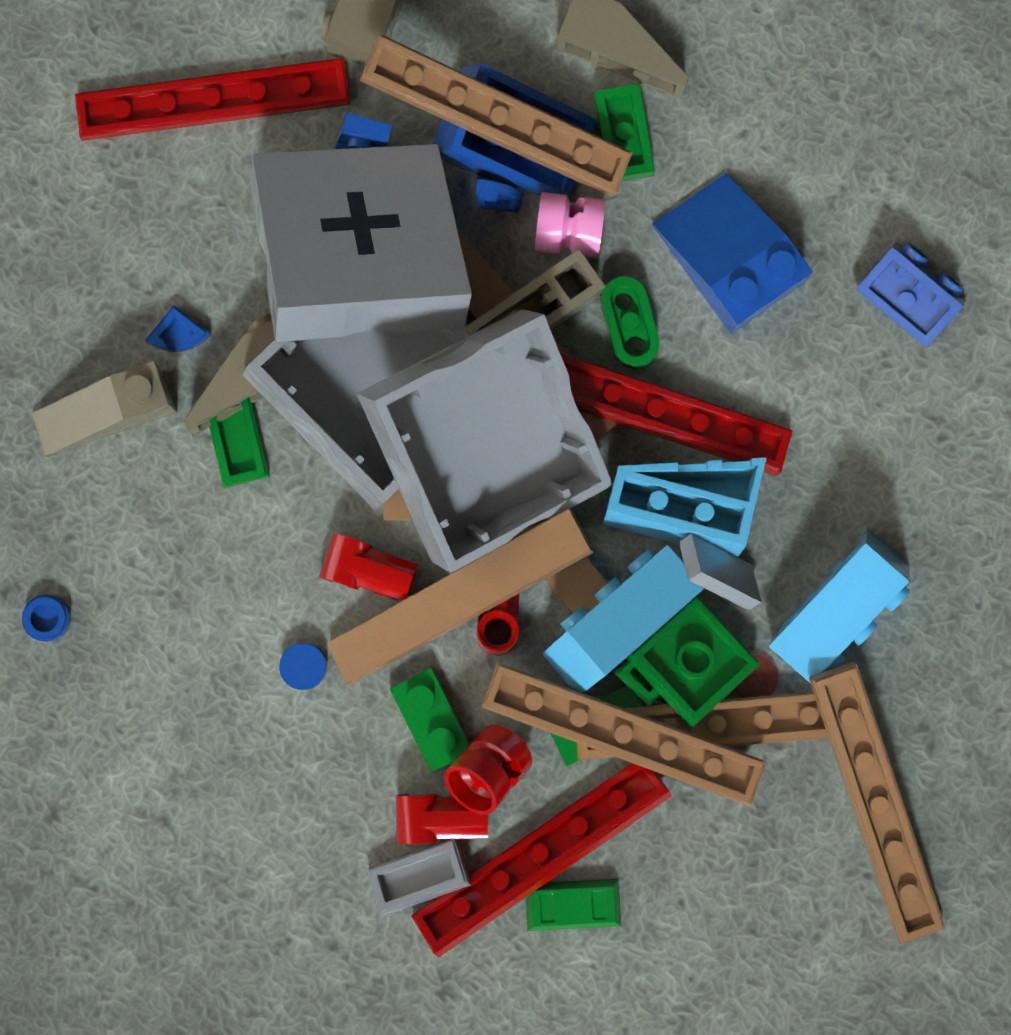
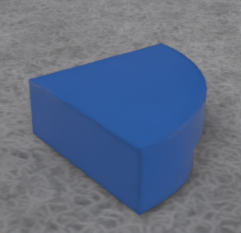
[475,179,523,213]
[145,305,211,352]

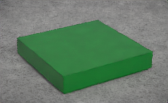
[627,595,760,728]

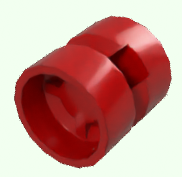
[444,725,533,815]

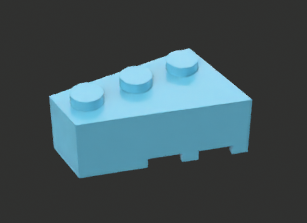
[602,458,766,557]
[769,529,910,683]
[542,545,704,694]

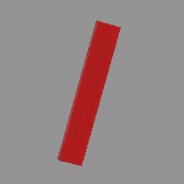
[75,58,351,141]
[560,353,793,476]
[411,763,672,958]

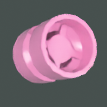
[534,192,606,259]

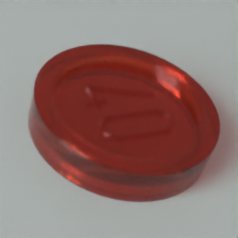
[734,655,778,698]

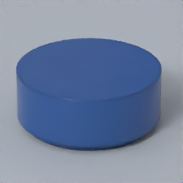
[22,595,71,642]
[279,643,327,690]

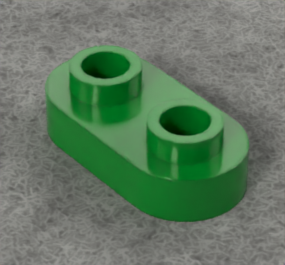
[600,276,660,369]

